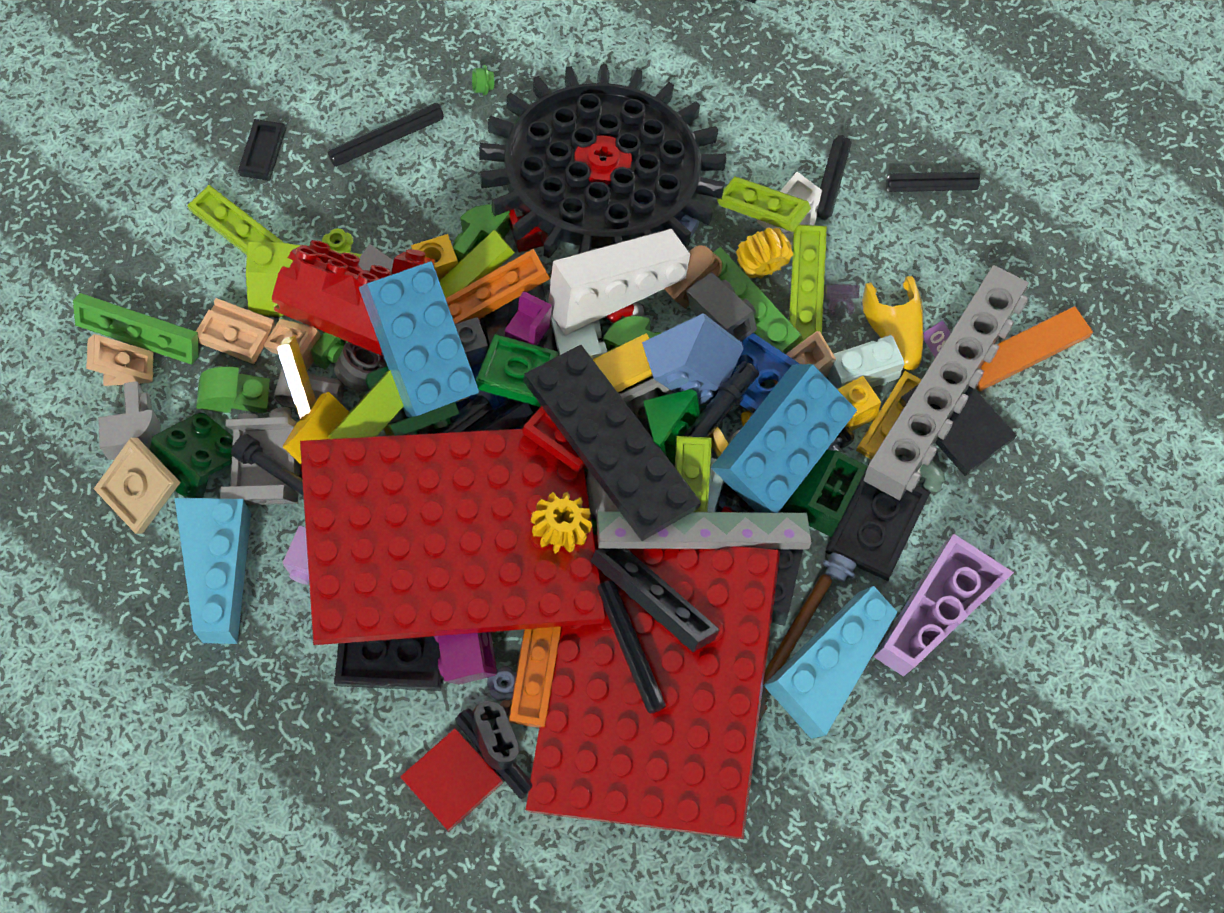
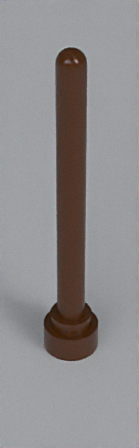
[759,574,832,721]

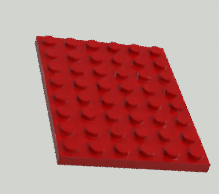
[300,429,605,645]
[525,534,780,840]

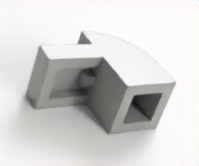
[98,381,160,460]

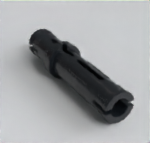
[682,361,760,438]

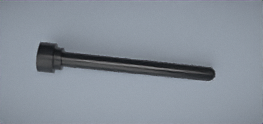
[231,434,303,496]

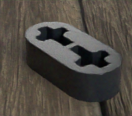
[471,701,519,770]

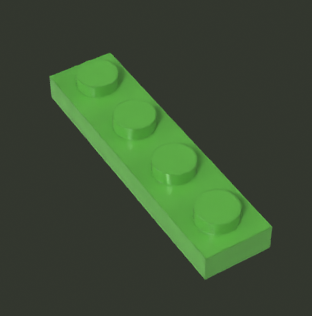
[714,247,803,354]
[73,293,199,365]

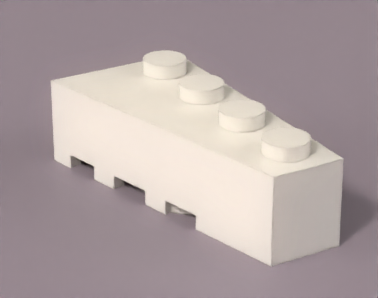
[548,229,690,335]

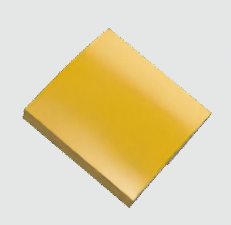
[282,392,350,464]

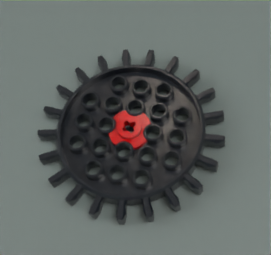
[479,64,727,258]

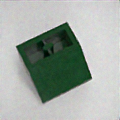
[780,450,867,537]

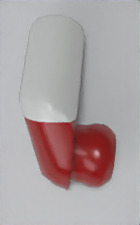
[605,302,644,323]

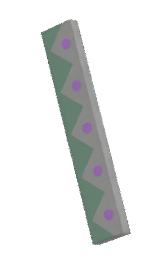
[597,511,811,549]

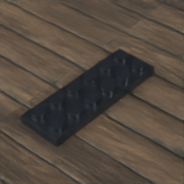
[523,345,701,541]

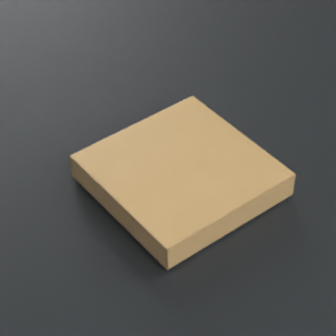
[94,437,181,534]

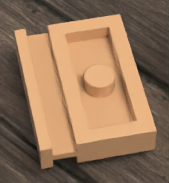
[196,298,276,364]

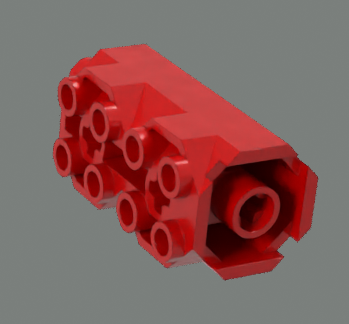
[272,240,392,356]

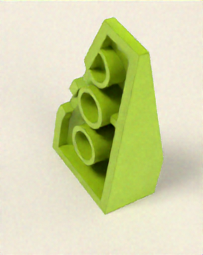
[246,241,362,317]

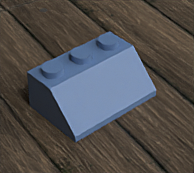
[642,313,743,405]

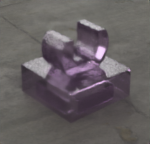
[824,284,860,314]

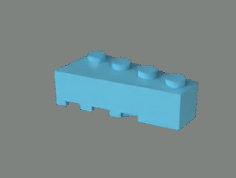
[174,498,251,644]
[763,586,897,739]

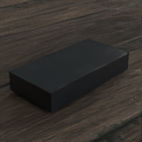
[238,119,286,181]

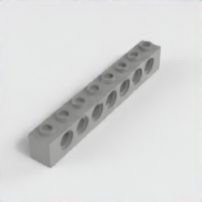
[864,265,1029,500]

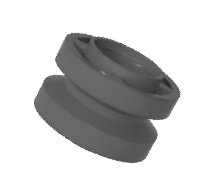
[334,342,387,392]

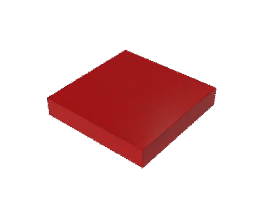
[400,728,503,832]

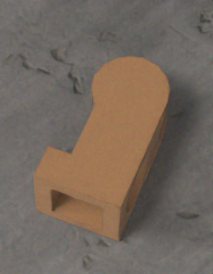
[665,245,723,309]

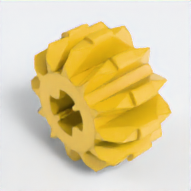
[735,228,793,278]
[531,491,592,554]

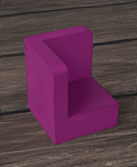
[504,292,552,346]

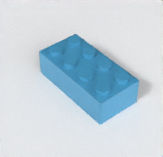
[359,261,479,417]
[711,364,857,513]

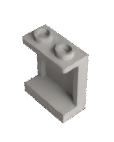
[220,412,300,505]

